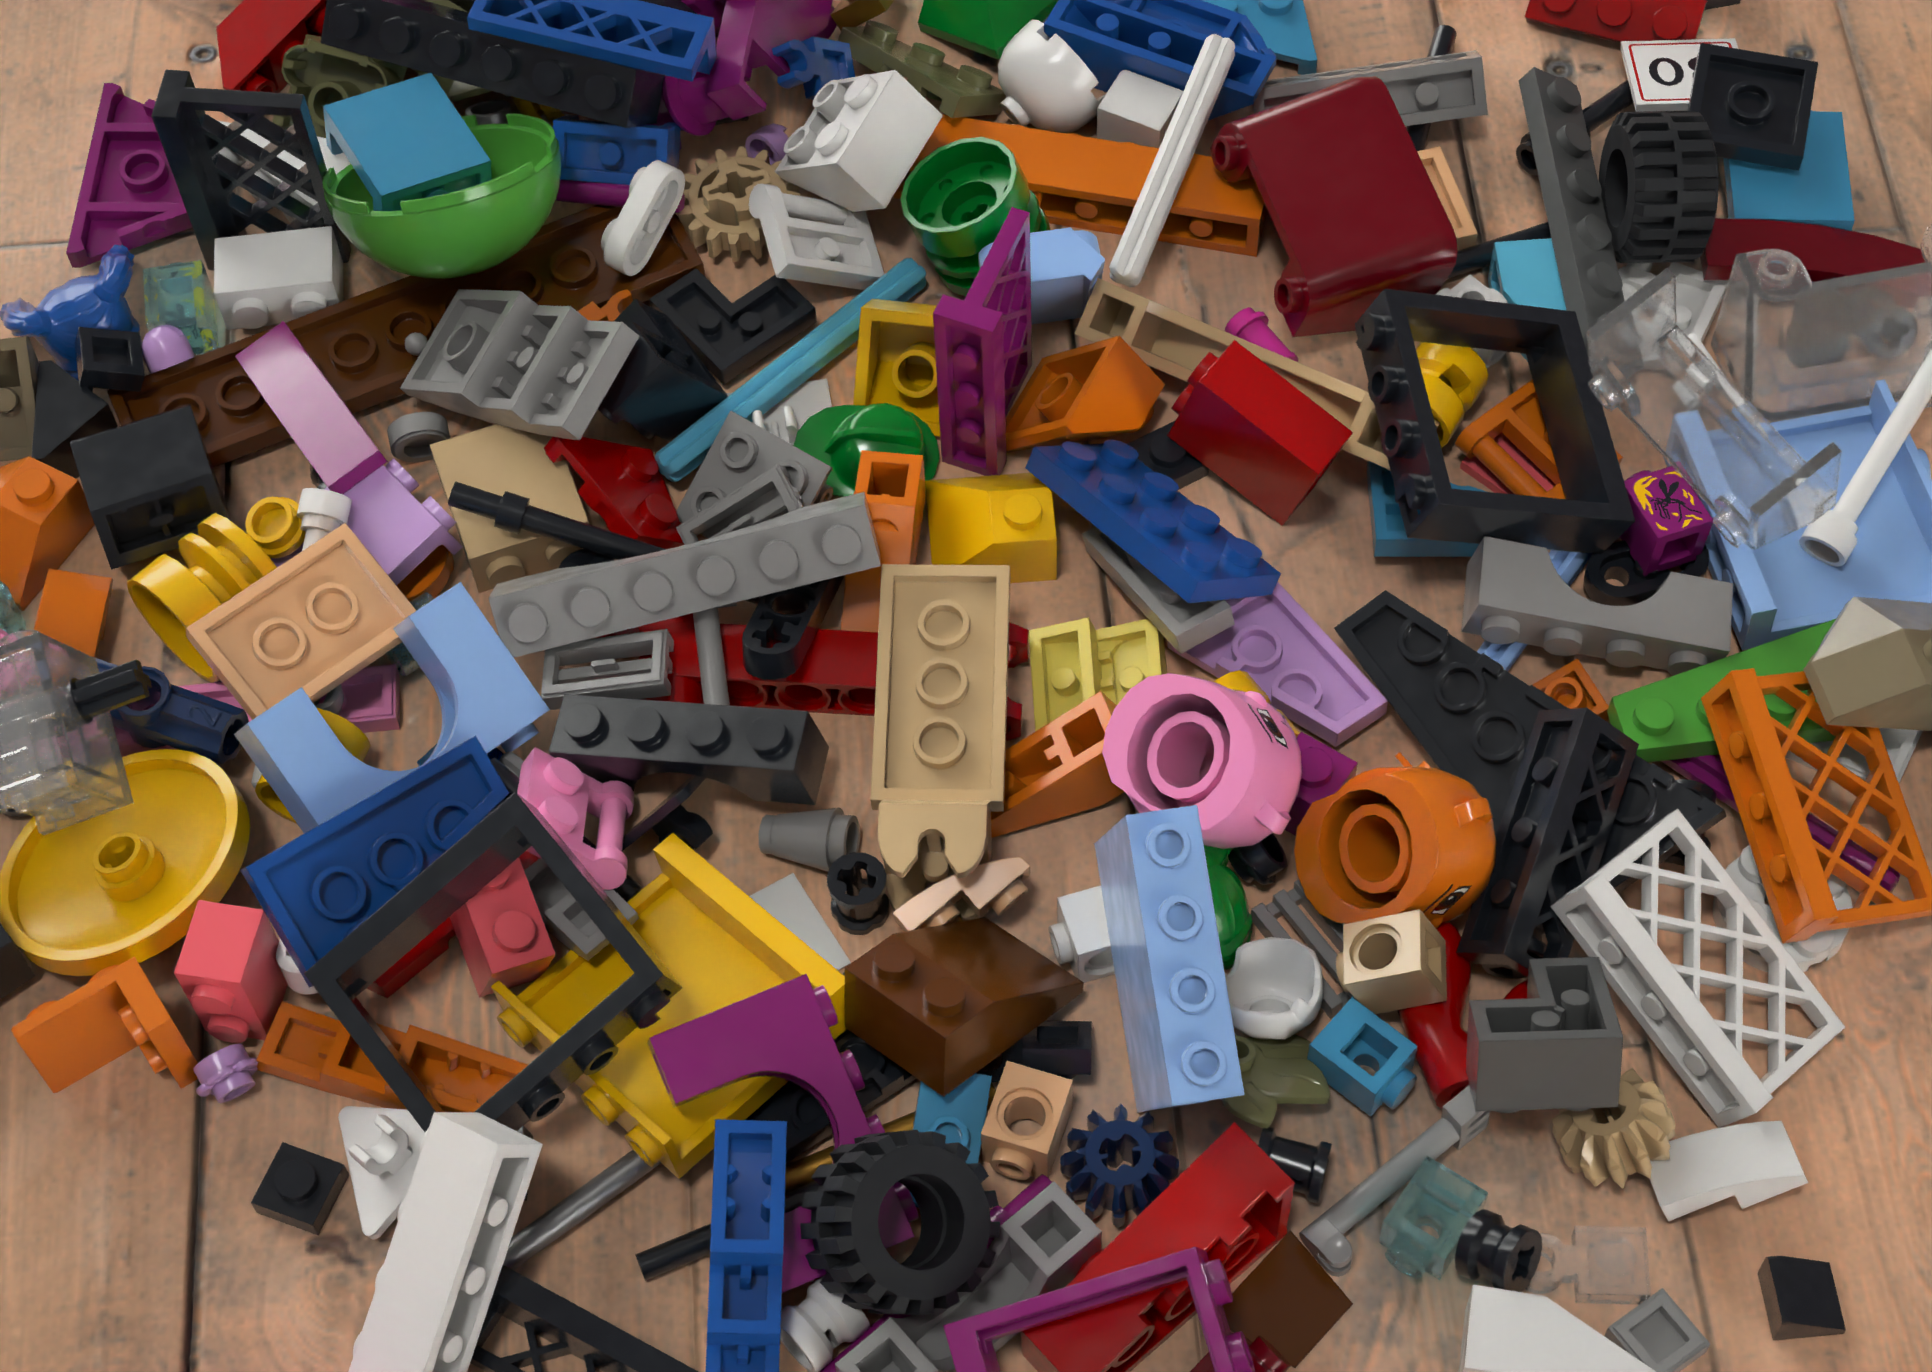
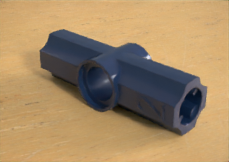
[52,651,249,765]

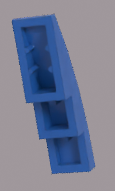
[706,1119,787,1372]

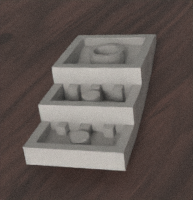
[400,289,639,440]

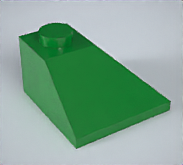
[918,0,1058,60]

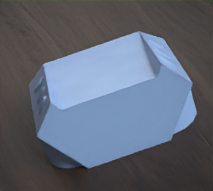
[978,227,1105,325]

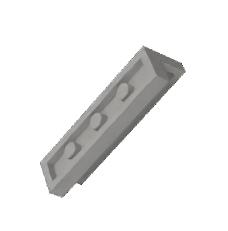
[1253,50,1488,126]

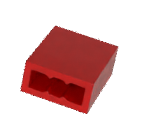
[1167,340,1353,526]

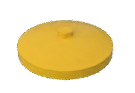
[0,749,250,976]

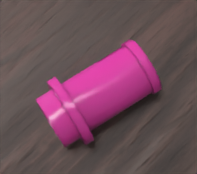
[1225,307,1298,362]

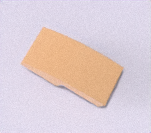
[893,856,1030,932]

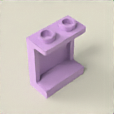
[271,458,463,586]

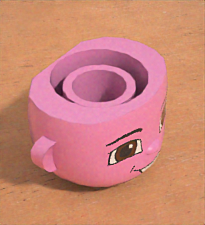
[1102,673,1302,849]

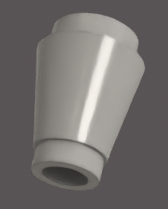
[759,808,860,871]

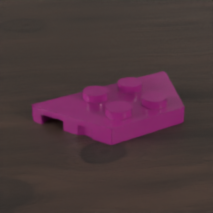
[66,83,192,268]

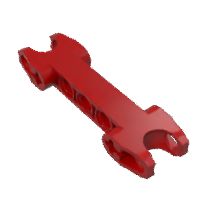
[597,613,1029,741]

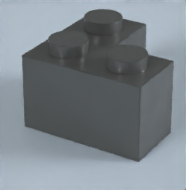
[1466,957,1623,1113]

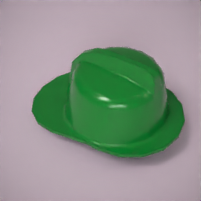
[793,403,939,497]

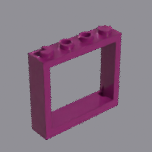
[943,1247,1255,1372]

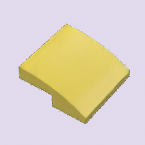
[1029,617,1167,731]

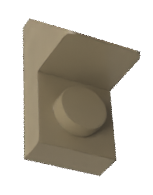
[0,336,39,461]

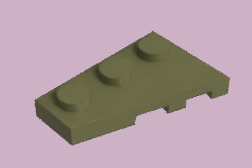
[838,20,1007,118]

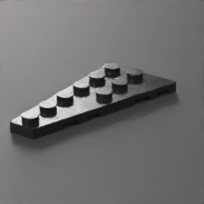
[1334,590,1727,900]

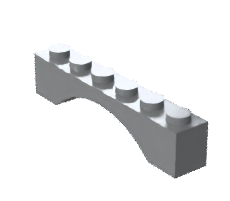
[488,492,881,658]

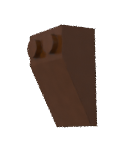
[845,917,1084,1097]

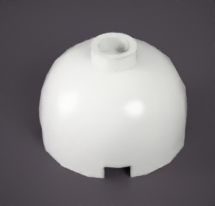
[998,19,1106,133]

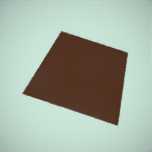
[1222,1230,1353,1368]

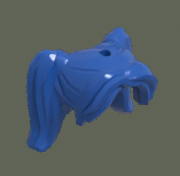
[0,245,143,380]

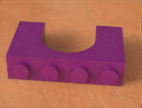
[648,974,919,1293]

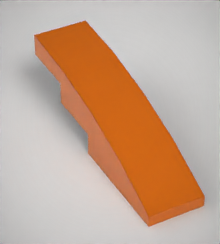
[256,1001,528,1112]

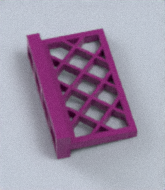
[933,207,1032,476]

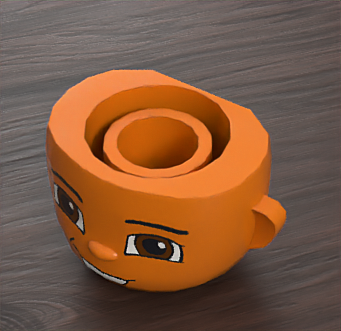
[1294,767,1496,928]

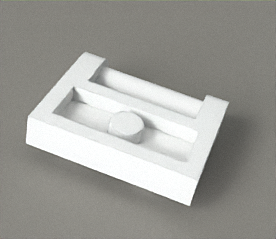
[749,183,884,290]

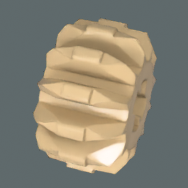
[1552,1068,1676,1189]

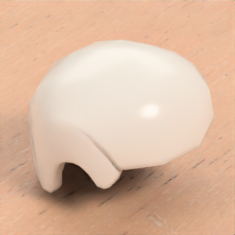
[1225,937,1323,1040]

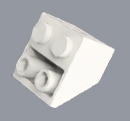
[775,70,943,212]

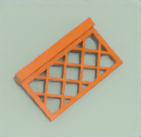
[1701,668,1932,944]

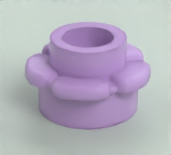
[193,1043,258,1103]

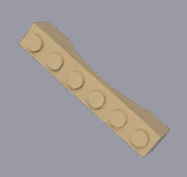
[1074,278,1440,470]

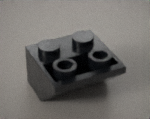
[70,404,231,570]

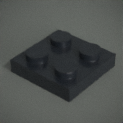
[1687,43,1818,171]

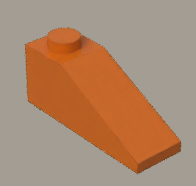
[991,691,1124,838]

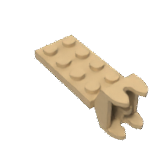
[870,564,1010,921]

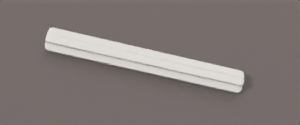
[1109,34,1235,287]

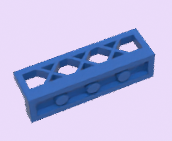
[467,0,717,82]

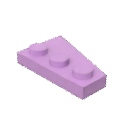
[1167,582,1388,747]

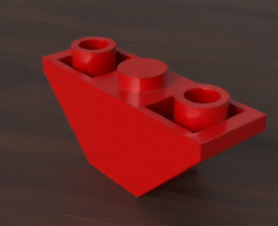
[216,0,327,121]

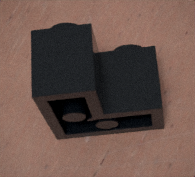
[598,299,728,442]

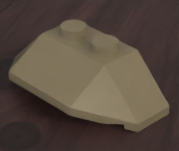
[1803,597,1932,731]

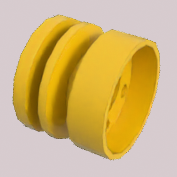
[127,513,277,683]

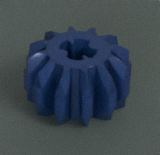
[1060,1104,1179,1229]

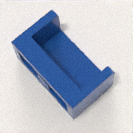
[553,114,681,185]

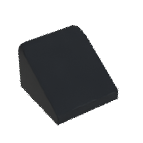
[1758,1256,1846,1341]

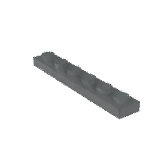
[1519,67,1639,377]

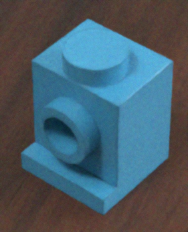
[1307,997,1418,1117]

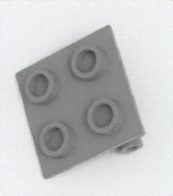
[676,410,833,538]

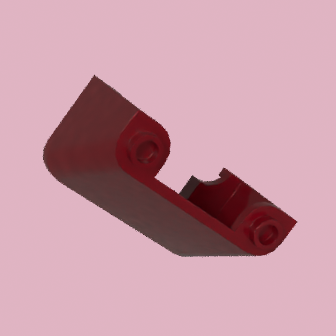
[1210,76,1458,337]

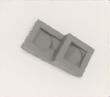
[525,858,639,961]

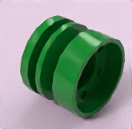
[900,137,1050,296]

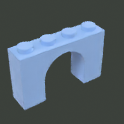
[234,582,550,833]

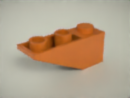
[840,450,926,632]

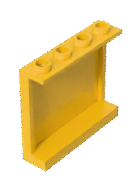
[491,833,847,1179]

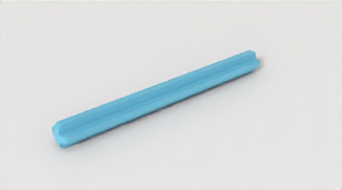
[655,258,927,482]

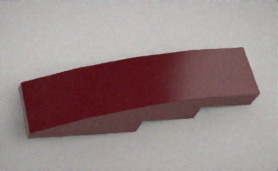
[1700,218,1932,306]

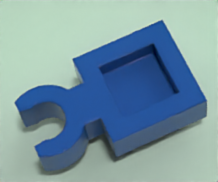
[772,36,855,100]

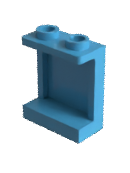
[323,73,492,211]
[1723,110,1855,231]

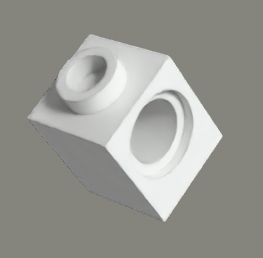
[1049,885,1115,983]

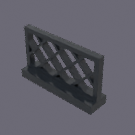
[152,70,351,270]

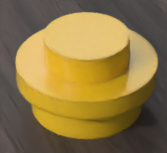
[245,496,306,558]

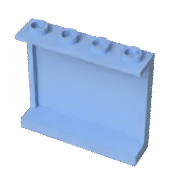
[1663,379,1932,650]
[1094,805,1245,1113]

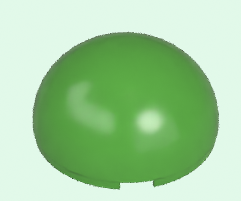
[322,113,561,279]

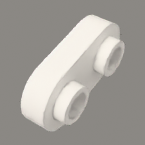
[601,160,685,276]

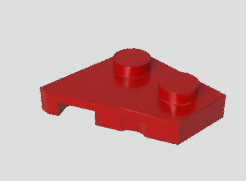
[544,437,684,549]

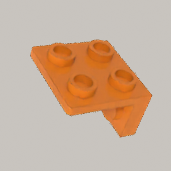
[11,956,198,1093]

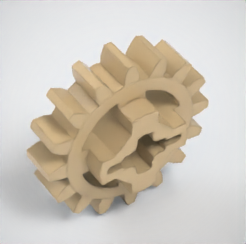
[677,146,801,262]

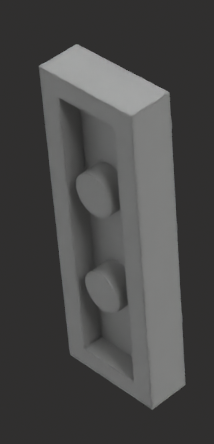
[1082,526,1235,654]

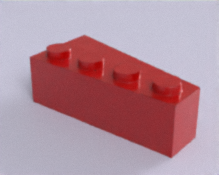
[1021,1122,1295,1372]

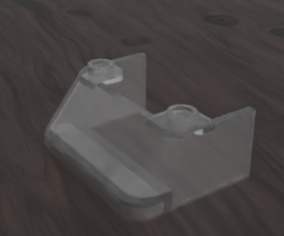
[1586,268,1842,550]

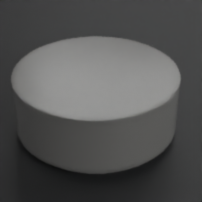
[387,412,450,463]

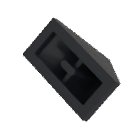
[31,360,118,479]

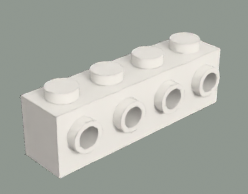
[348,1112,543,1372]

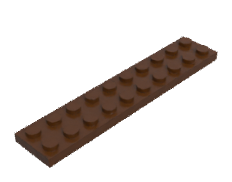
[106,205,705,468]

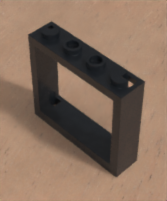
[1354,289,1635,554]
[304,792,682,1132]

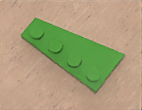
[1607,619,1836,763]

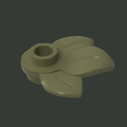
[1222,1034,1330,1129]

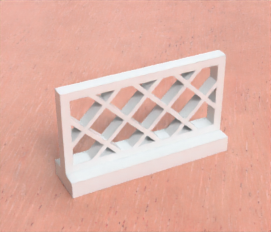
[1550,809,1845,1128]

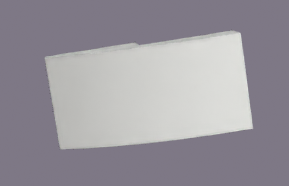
[1649,1121,1808,1221]

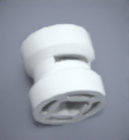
[780,1275,870,1372]

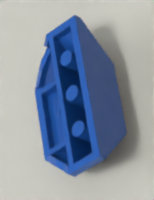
[1044,0,1277,121]

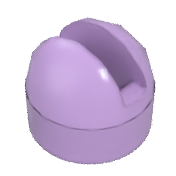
[745,123,788,165]
[141,325,195,373]

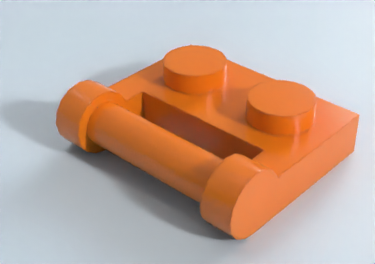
[1455,379,1623,499]

